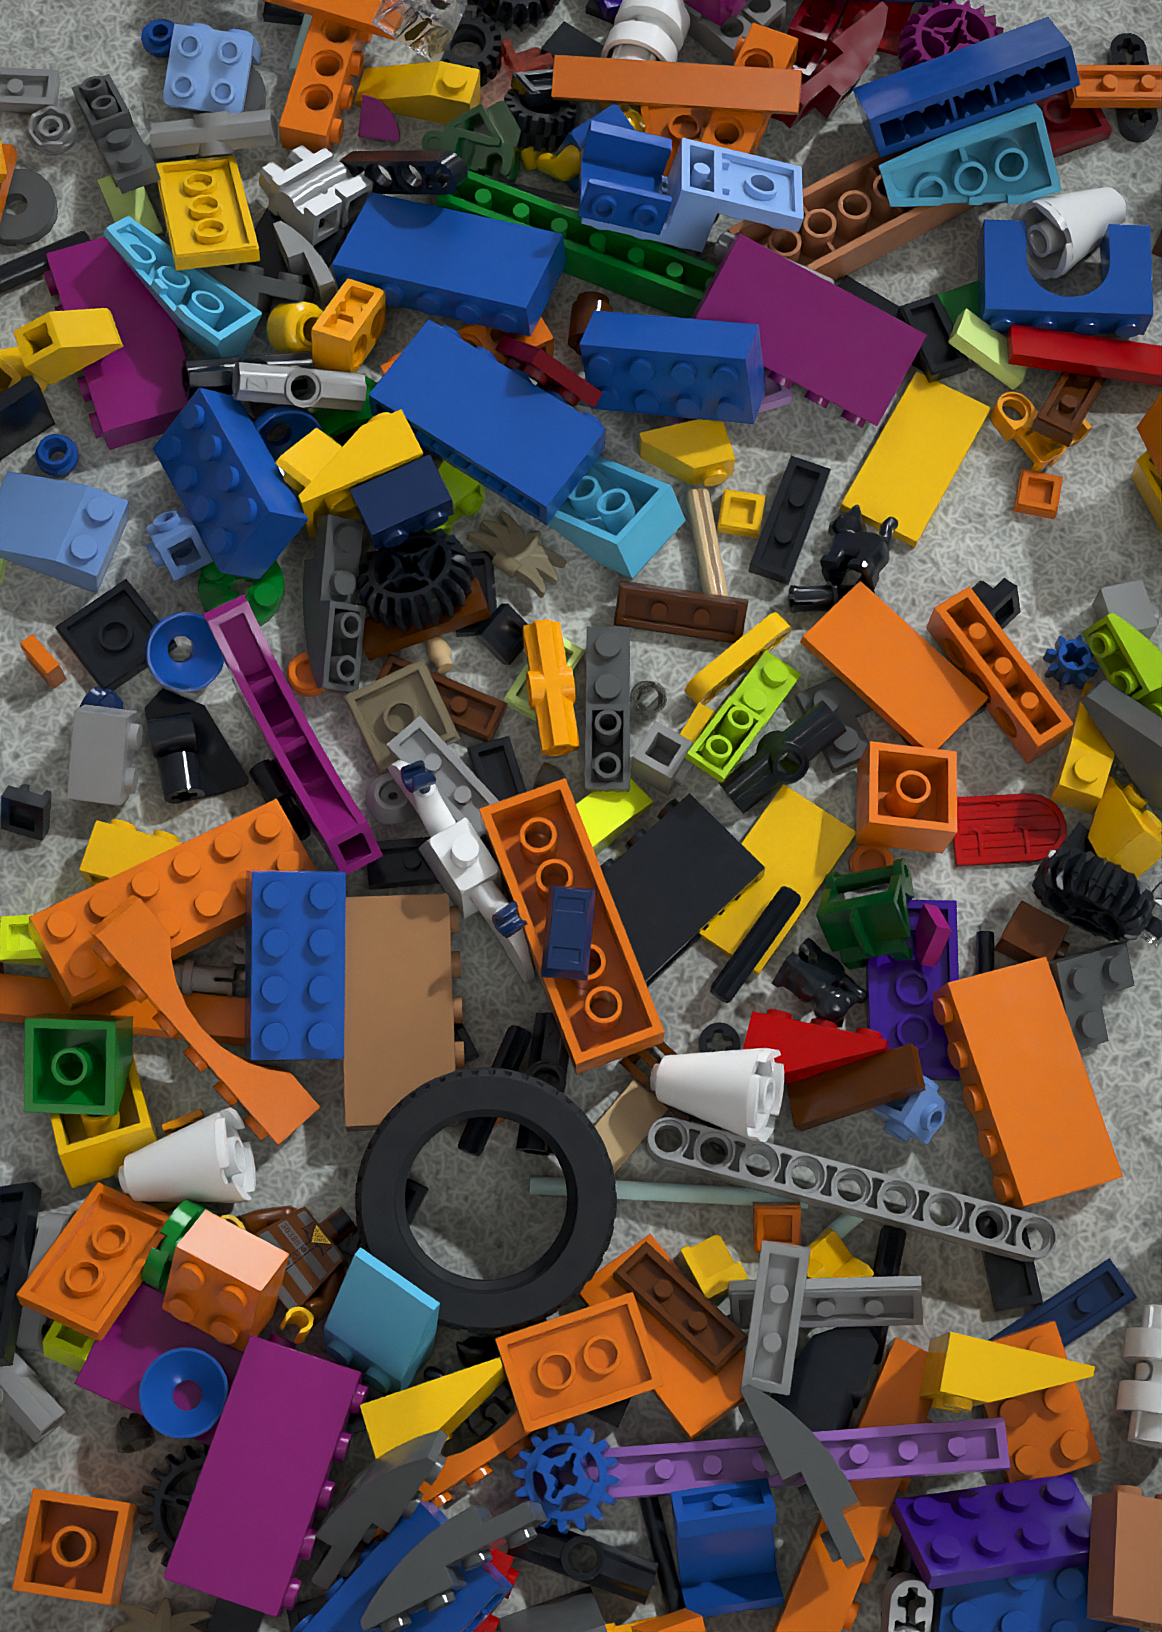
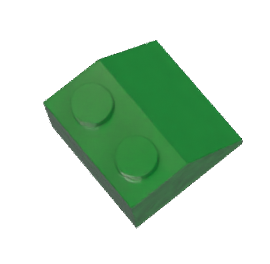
[24,1013,133,1115]

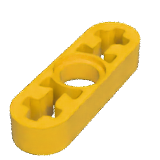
[684,612,792,705]

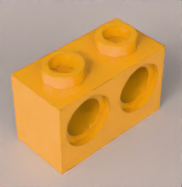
[311,278,386,373]

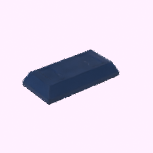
[541,885,596,981]

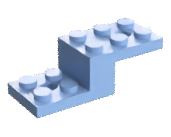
[581,138,804,252]

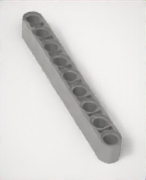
[646,1117,1058,1262]

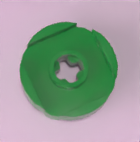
[198,557,286,626]
[142,1199,216,1294]

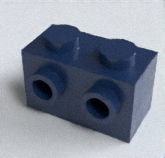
[350,454,454,549]

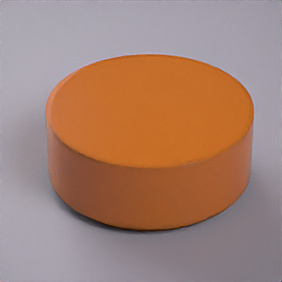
[287,652,326,697]
[849,844,894,873]

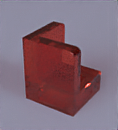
[501,38,554,81]

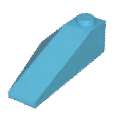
[878,102,1062,207]
[103,216,262,358]

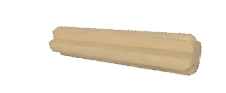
[686,488,728,596]

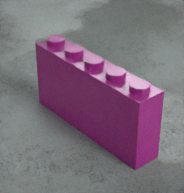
[691,232,927,428]
[43,237,191,450]
[74,1281,340,1446]
[163,1335,369,1617]

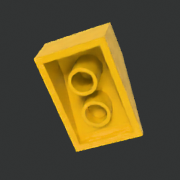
[298,409,423,539]
[50,1054,158,1189]
[919,1332,1095,1414]

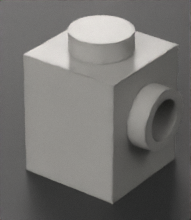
[1092,579,1159,639]
[631,721,695,795]

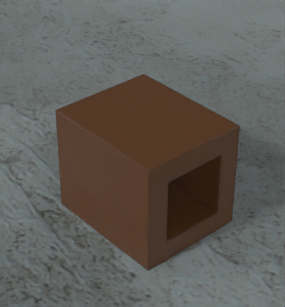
[994,900,1070,963]

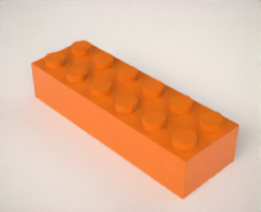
[479,778,665,1075]
[28,799,317,1011]

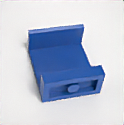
[578,120,672,235]
[670,1478,784,1617]

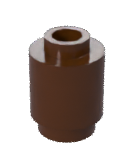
[568,291,613,356]

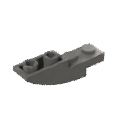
[72,74,161,194]
[156,230,315,314]
[303,514,366,693]
[585,626,630,792]
[737,1384,865,1569]
[310,1430,448,1591]
[360,1501,548,1632]

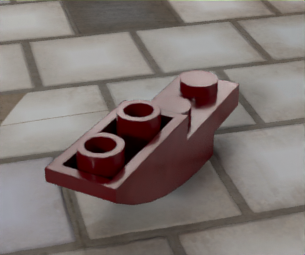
[778,1,888,129]

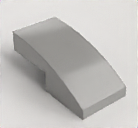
[273,221,337,307]

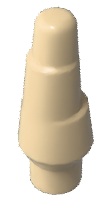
[425,635,454,674]

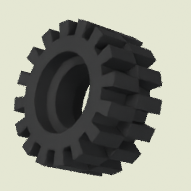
[430,10,502,87]
[504,89,577,152]

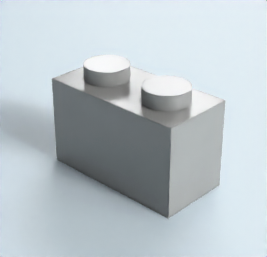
[67,704,143,806]

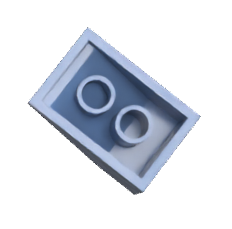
[0,471,129,593]

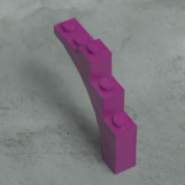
[203,595,383,875]

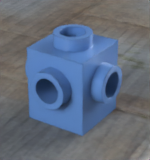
[146,508,213,581]
[871,1076,950,1145]

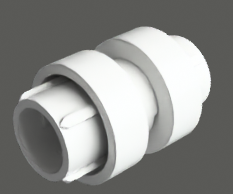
[601,0,690,62]
[1116,1304,1162,1449]

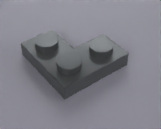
[795,676,874,773]
[1048,942,1135,1051]

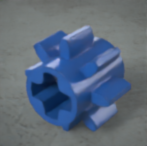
[1042,635,1099,690]

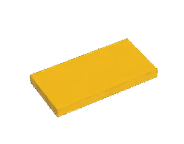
[156,155,260,271]
[840,371,991,548]
[699,784,856,976]

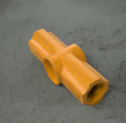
[522,619,580,757]

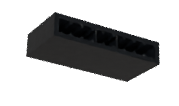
[529,793,765,988]

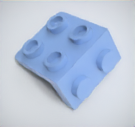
[163,23,262,114]

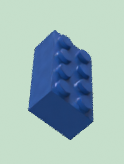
[579,310,766,424]
[153,387,308,579]
[245,870,346,1060]
[931,1565,1140,1632]

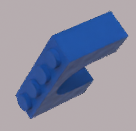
[977,219,1153,338]

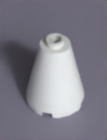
[1011,187,1126,280]
[650,1048,784,1142]
[118,1108,256,1203]

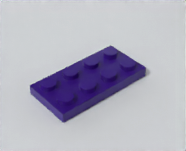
[866,900,961,1081]
[891,1474,1091,1590]

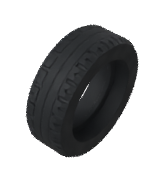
[355,1067,617,1333]

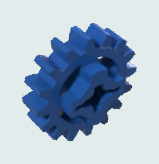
[513,1423,621,1534]

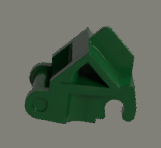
[422,101,521,182]
[816,858,914,970]

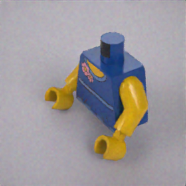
[518,103,646,193]

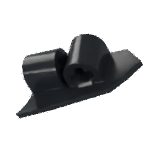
[144,688,249,804]
[770,1326,879,1432]

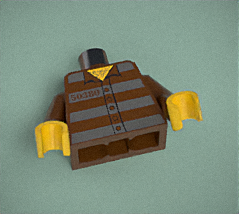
[221,1205,358,1344]

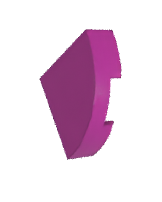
[358,95,400,142]
[916,903,952,967]

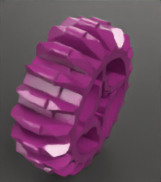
[898,0,1004,70]

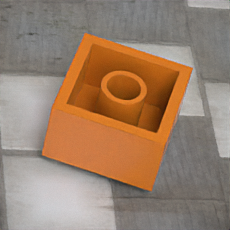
[856,741,957,854]
[162,1210,289,1353]
[12,1488,139,1606]

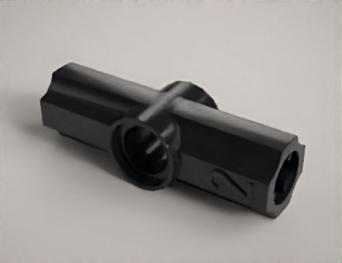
[181,351,315,398]
[719,700,847,814]
[516,1012,570,1156]
[507,1524,659,1605]

